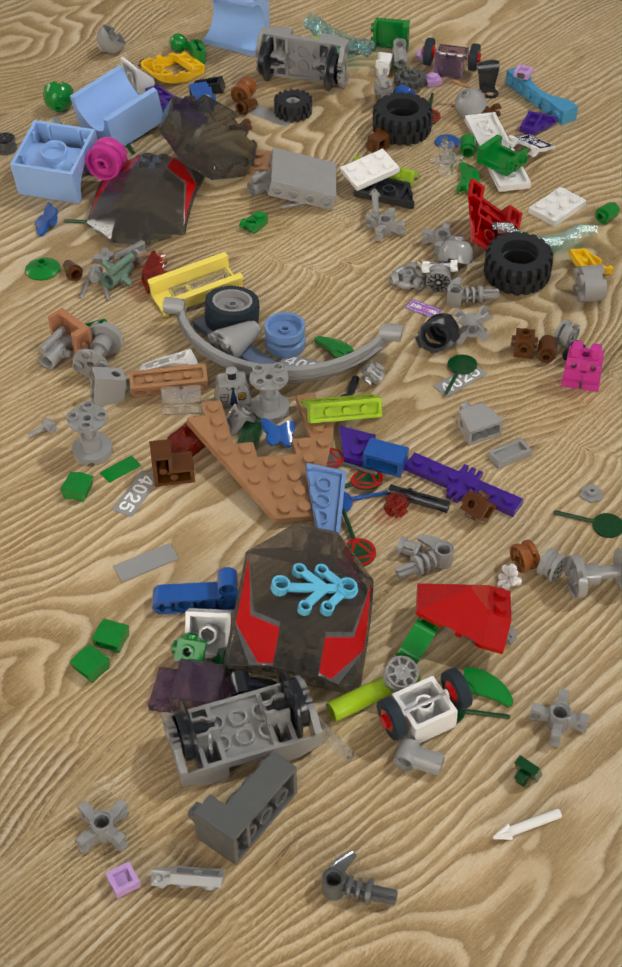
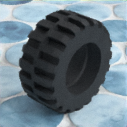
[372,92,433,146]
[484,231,554,296]

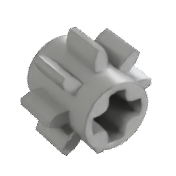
[361,361,385,385]

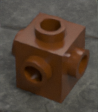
[511,328,538,359]
[460,489,498,522]

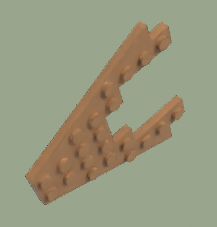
[187,394,335,524]

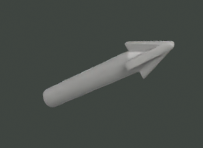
[369,188,381,217]

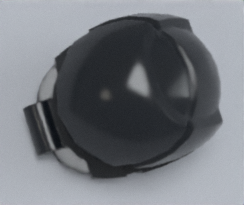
[415,313,460,353]

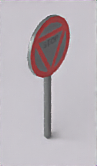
[326,448,378,475]

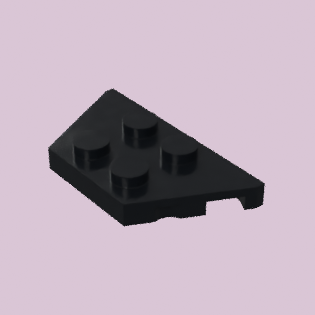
[353,178,415,209]

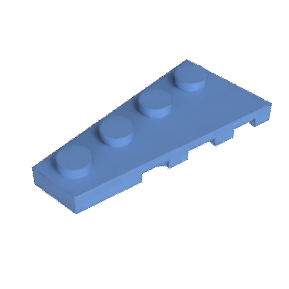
[305,463,346,542]

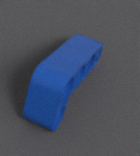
[152,567,239,614]

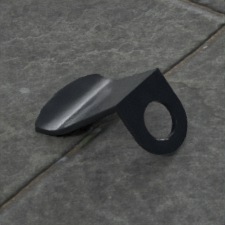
[477,60,500,99]

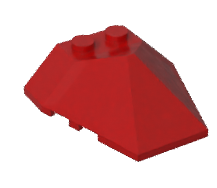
[467,178,523,251]
[415,583,512,654]

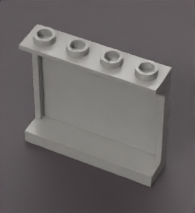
[267,148,336,210]

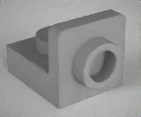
[226,404,256,435]

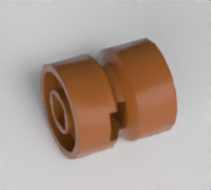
[230,76,257,103]

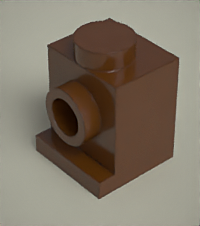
[365,128,390,153]

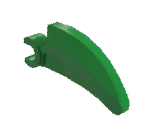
[457,162,480,195]
[314,336,354,359]
[442,667,513,707]

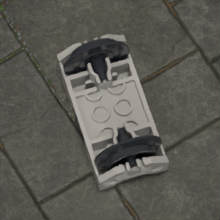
[256,26,349,91]
[161,670,322,787]

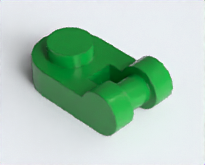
[239,211,268,234]

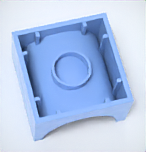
[203,0,270,56]
[70,65,165,146]
[10,120,98,204]

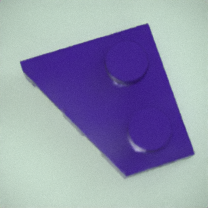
[519,111,558,135]
[339,426,376,467]

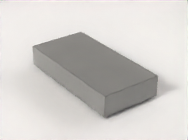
[487,438,532,469]

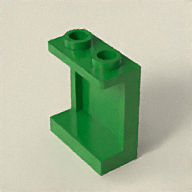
[370,17,410,54]
[476,134,528,176]

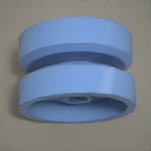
[264,312,306,358]

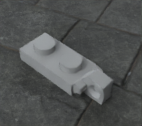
[151,866,225,890]

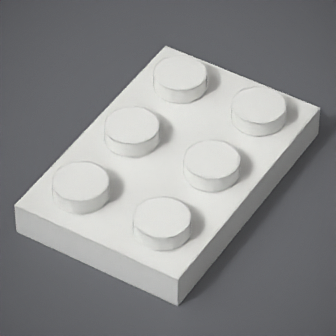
[340,149,400,191]
[528,187,587,227]

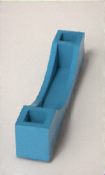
[505,67,578,125]

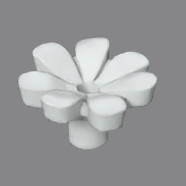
[497,563,522,590]

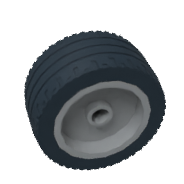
[205,286,260,331]

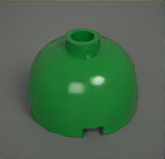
[43,81,74,112]

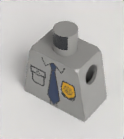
[214,366,252,409]

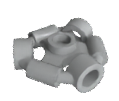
[389,262,426,290]

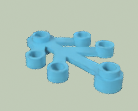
[270,563,358,617]

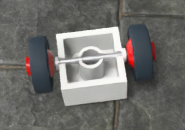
[377,668,473,744]

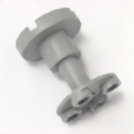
[72,321,124,380]
[249,362,290,424]
[66,401,112,466]
[565,548,622,599]

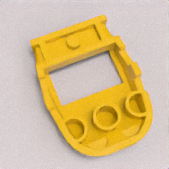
[141,51,205,84]

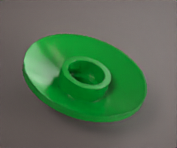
[25,257,60,281]

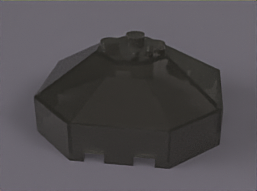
[159,95,258,180]

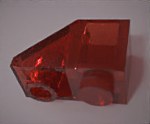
[141,250,167,294]

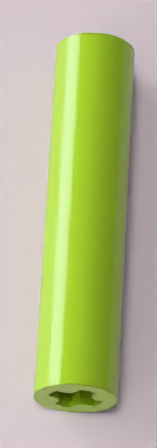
[326,673,421,722]

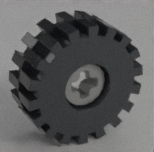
[274,89,312,123]

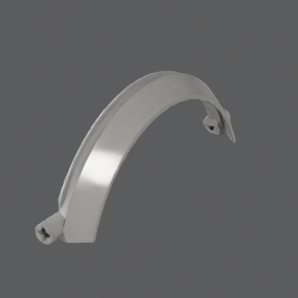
[163,297,403,384]

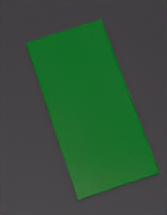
[100,455,141,483]

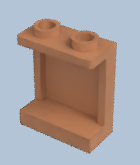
[48,308,92,354]

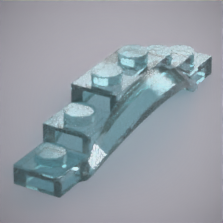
[302,13,376,58]
[493,222,598,249]

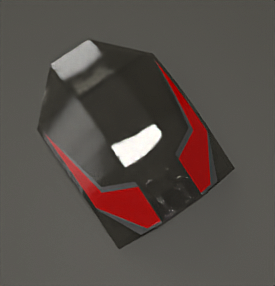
[87,153,206,245]
[223,523,374,693]

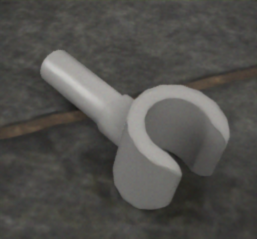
[28,418,57,437]

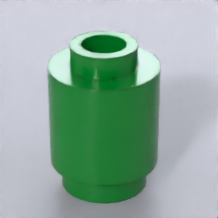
[460,134,476,157]
[595,202,620,224]

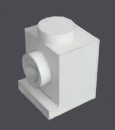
[376,52,393,76]

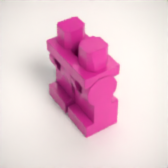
[561,341,604,392]

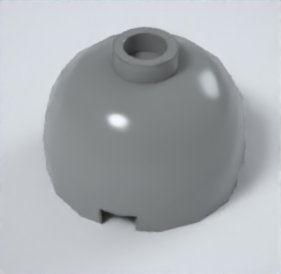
[96,24,126,54]
[455,88,487,119]
[438,236,473,264]

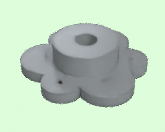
[580,484,603,503]

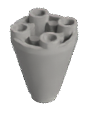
[208,321,261,358]

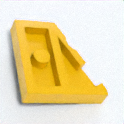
[568,248,614,274]

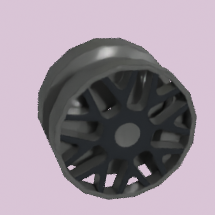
[0,132,17,155]

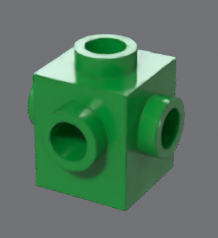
[172,632,208,667]

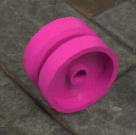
[85,137,127,180]

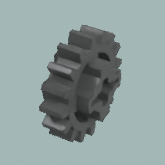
[394,67,426,90]

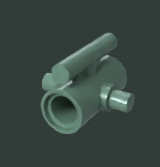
[100,253,134,289]

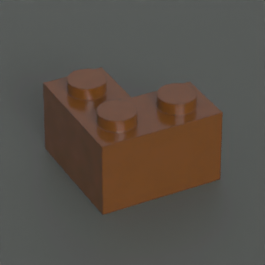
[149,439,195,487]

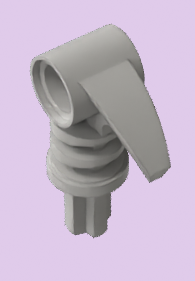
[446,277,500,308]
[395,535,454,579]

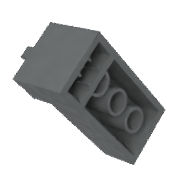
[187,752,297,865]

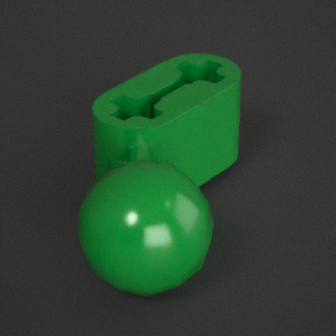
[169,33,206,65]
[395,617,444,665]

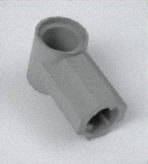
[392,38,408,69]
[393,738,445,776]

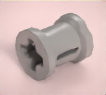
[396,536,423,556]

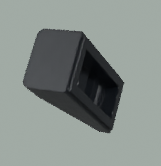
[194,76,226,94]

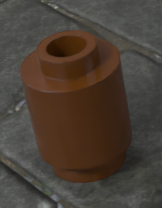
[537,335,557,362]

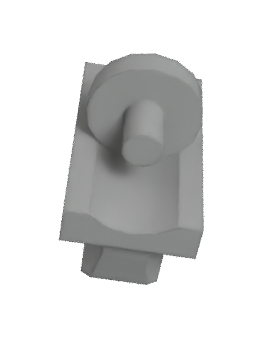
[115,240,148,265]

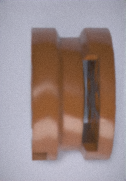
[510,539,540,573]

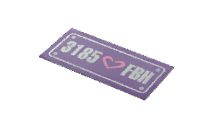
[405,299,442,317]

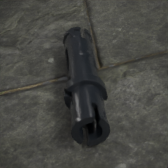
[387,484,451,513]

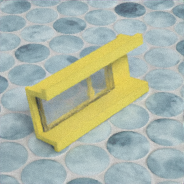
[147,252,244,318]

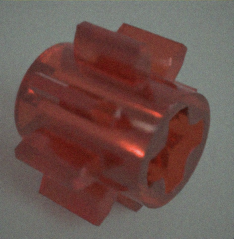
[383,492,409,518]

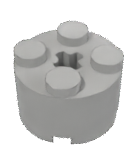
[573,264,607,303]

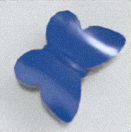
[35,202,58,236]
[261,417,295,448]

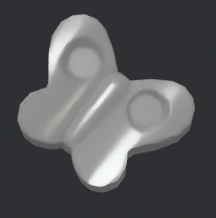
[93,248,115,263]

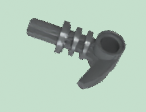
[322,851,398,906]

